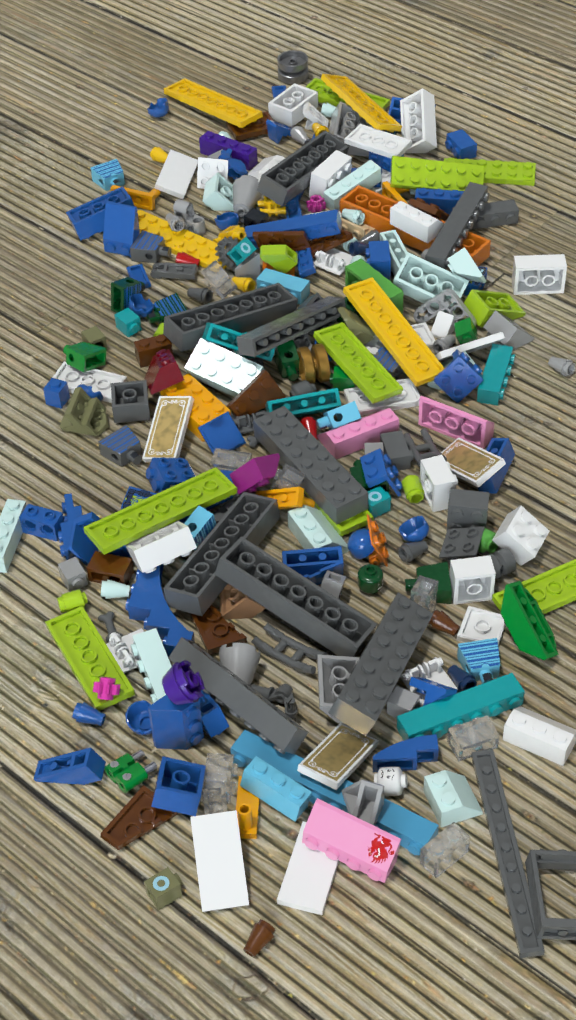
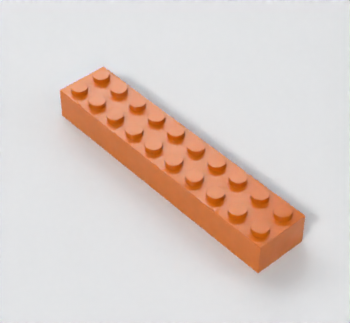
[340,185,491,267]

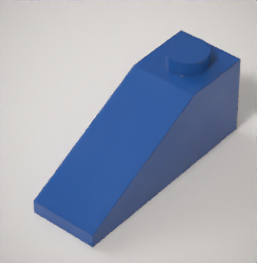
[199,690,230,738]
[33,747,106,785]

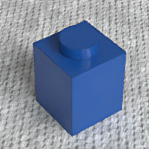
[43,378,70,409]

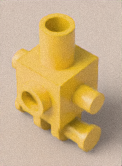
[257,195,286,217]
[213,225,247,247]

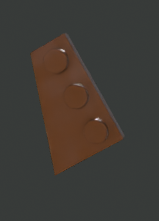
[227,370,286,418]
[189,605,247,655]

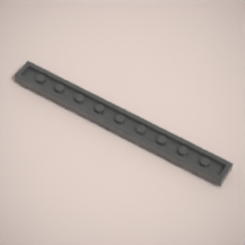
[471,749,545,958]

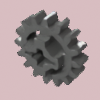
[215,236,239,272]

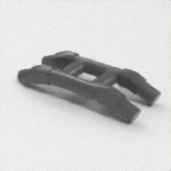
[403,428,447,467]
[251,623,327,674]

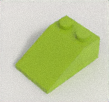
[464,289,526,328]

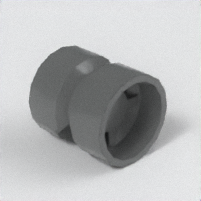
[486,548,516,580]

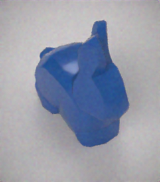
[218,149,248,180]

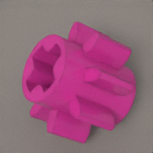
[306,195,326,213]
[93,677,120,700]

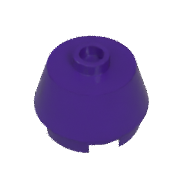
[162,660,205,705]

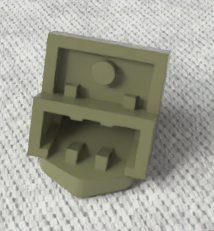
[337,307,376,345]
[60,387,109,436]

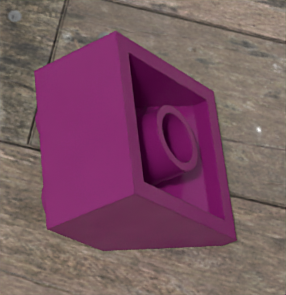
[229,453,280,495]

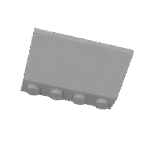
[329,101,373,156]

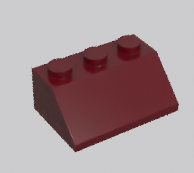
[144,349,184,395]

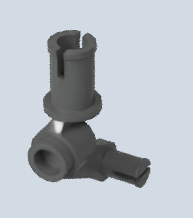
[251,684,298,722]

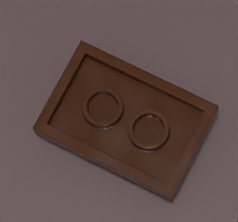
[226,111,274,141]
[408,198,449,221]

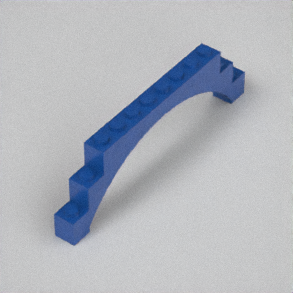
[125,470,235,658]

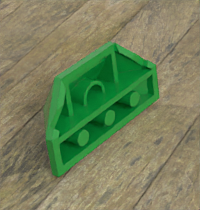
[501,581,559,660]

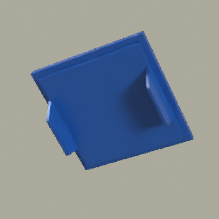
[198,411,246,459]

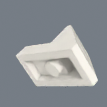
[303,102,329,130]
[431,311,456,339]

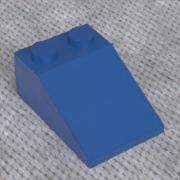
[103,201,140,257]

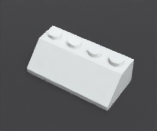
[400,88,437,153]

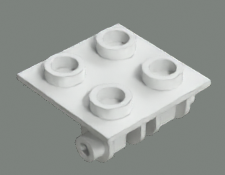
[197,157,230,189]
[314,248,354,276]
[106,628,144,673]
[400,657,457,706]

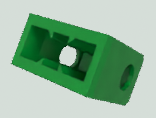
[63,342,107,372]

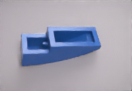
[372,734,439,772]

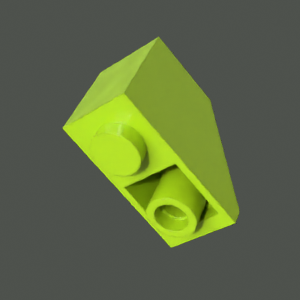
[260,245,298,274]

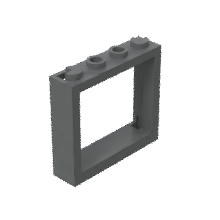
[525,849,576,940]

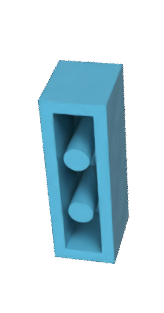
[256,268,310,305]
[240,756,312,822]

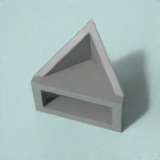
[235,252,261,281]
[341,779,384,826]

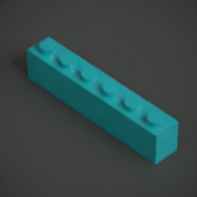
[397,673,525,741]

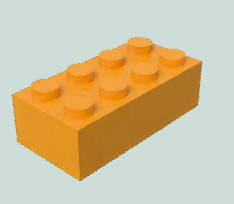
[160,373,231,442]

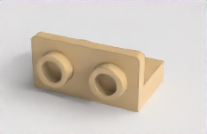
[341,218,375,240]

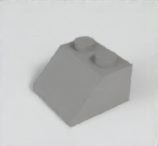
[483,310,534,350]

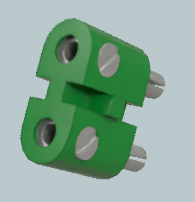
[104,749,157,793]

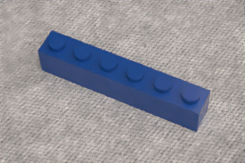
[244,209,342,249]

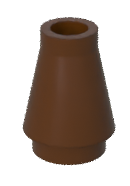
[429,610,460,637]
[243,919,276,958]

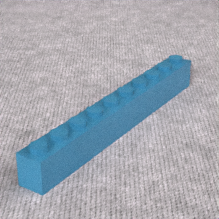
[230,730,439,858]

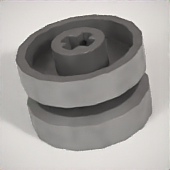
[277,50,309,84]

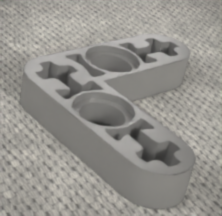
[413,289,477,327]

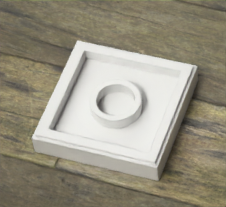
[457,606,506,646]

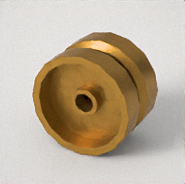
[296,343,330,384]

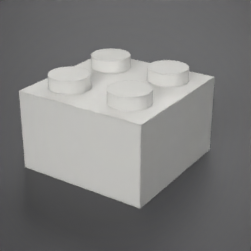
[420,455,458,512]
[492,506,549,566]
[449,555,496,605]

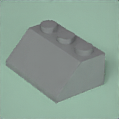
[317,654,360,723]

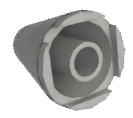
[232,175,262,217]
[219,643,261,686]

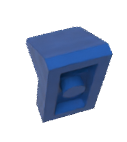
[266,119,292,144]
[409,677,457,706]

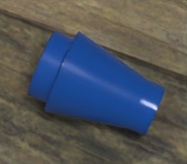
[72,702,106,726]

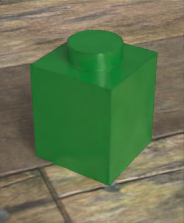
[454,317,478,345]
[330,366,355,391]

